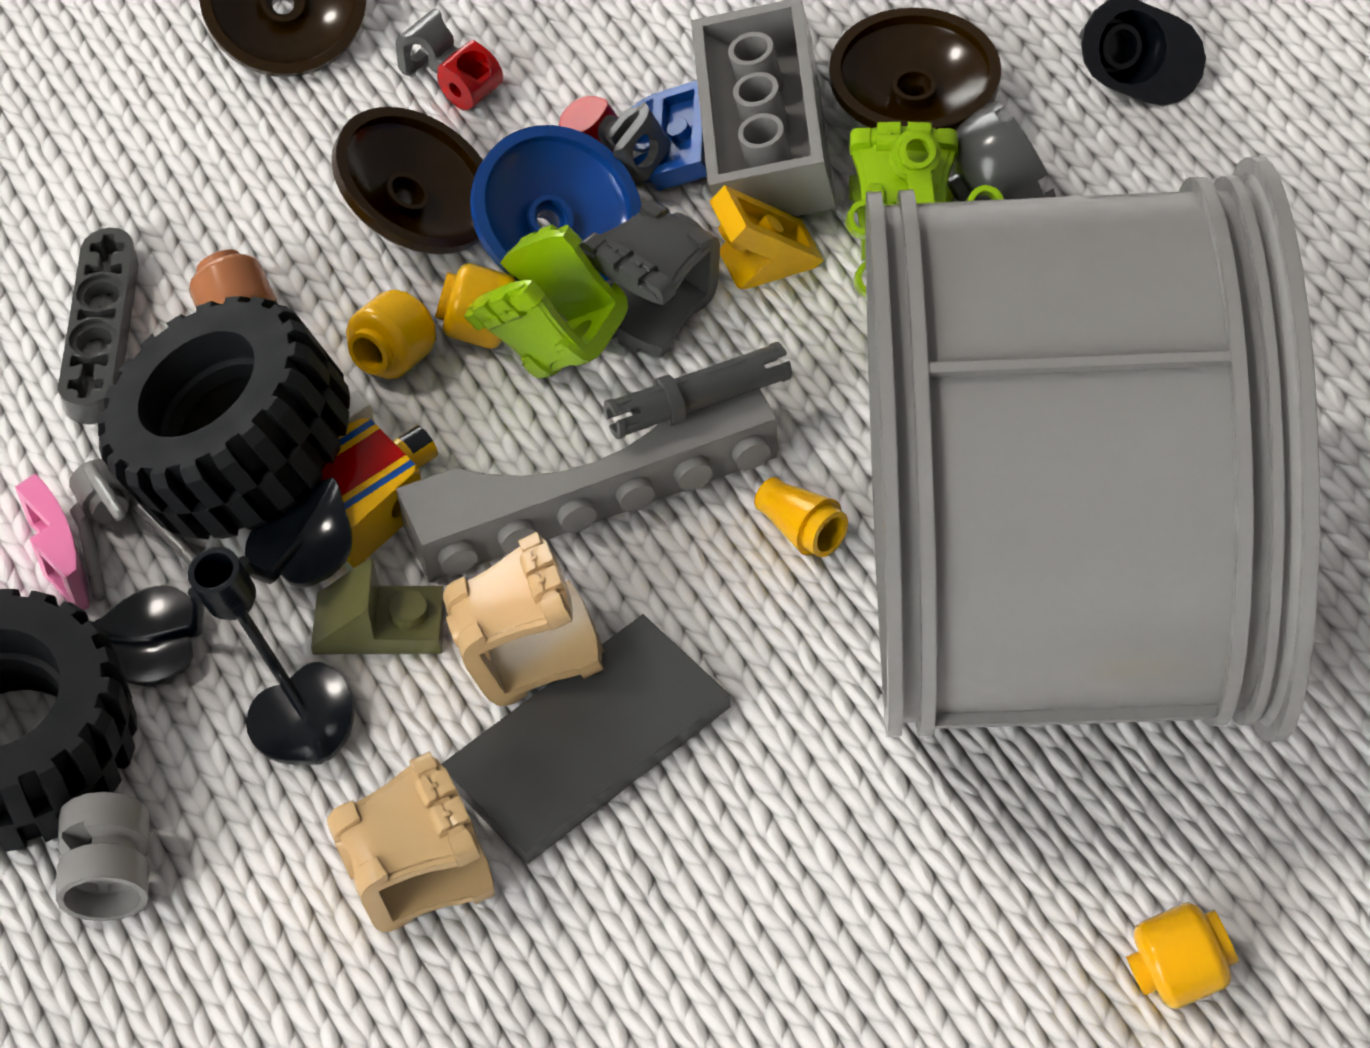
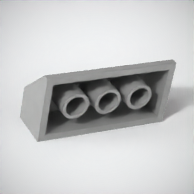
[691,0,836,217]

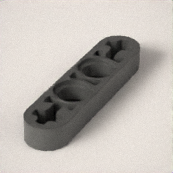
[58,227,139,424]

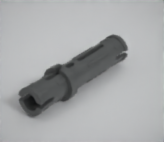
[604,342,792,439]

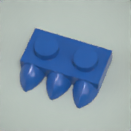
[631,80,707,191]

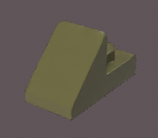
[311,559,445,654]

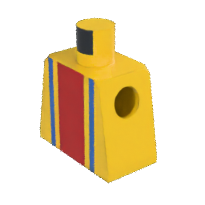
[319,418,438,568]

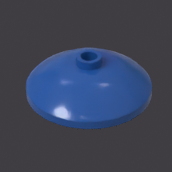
[470,125,642,281]

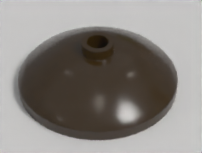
[199,0,366,77]
[829,7,1001,131]
[331,107,483,254]

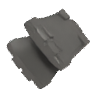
[579,199,720,359]

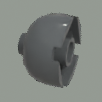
[947,101,1056,201]

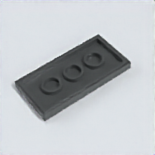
[441,614,731,864]

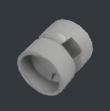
[56,792,150,921]

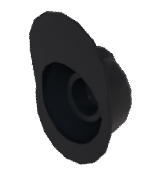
[1079,0,1206,105]

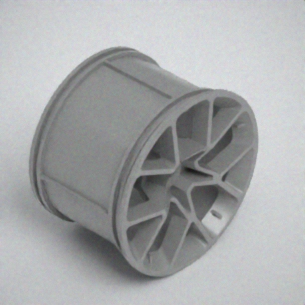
[865,157,1320,742]

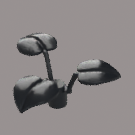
[94,477,355,765]

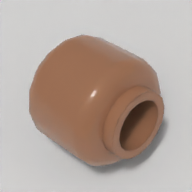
[189,249,277,307]

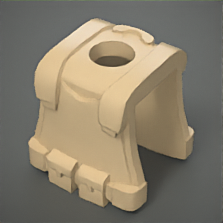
[443,531,604,706]
[327,751,495,932]

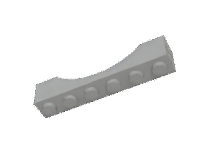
[396,389,777,582]

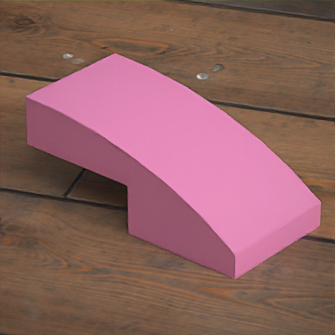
[15,473,90,610]

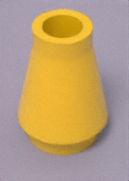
[754,477,849,557]

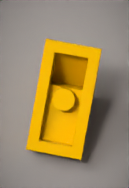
[709,185,824,290]

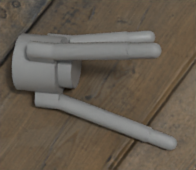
[69,459,197,600]

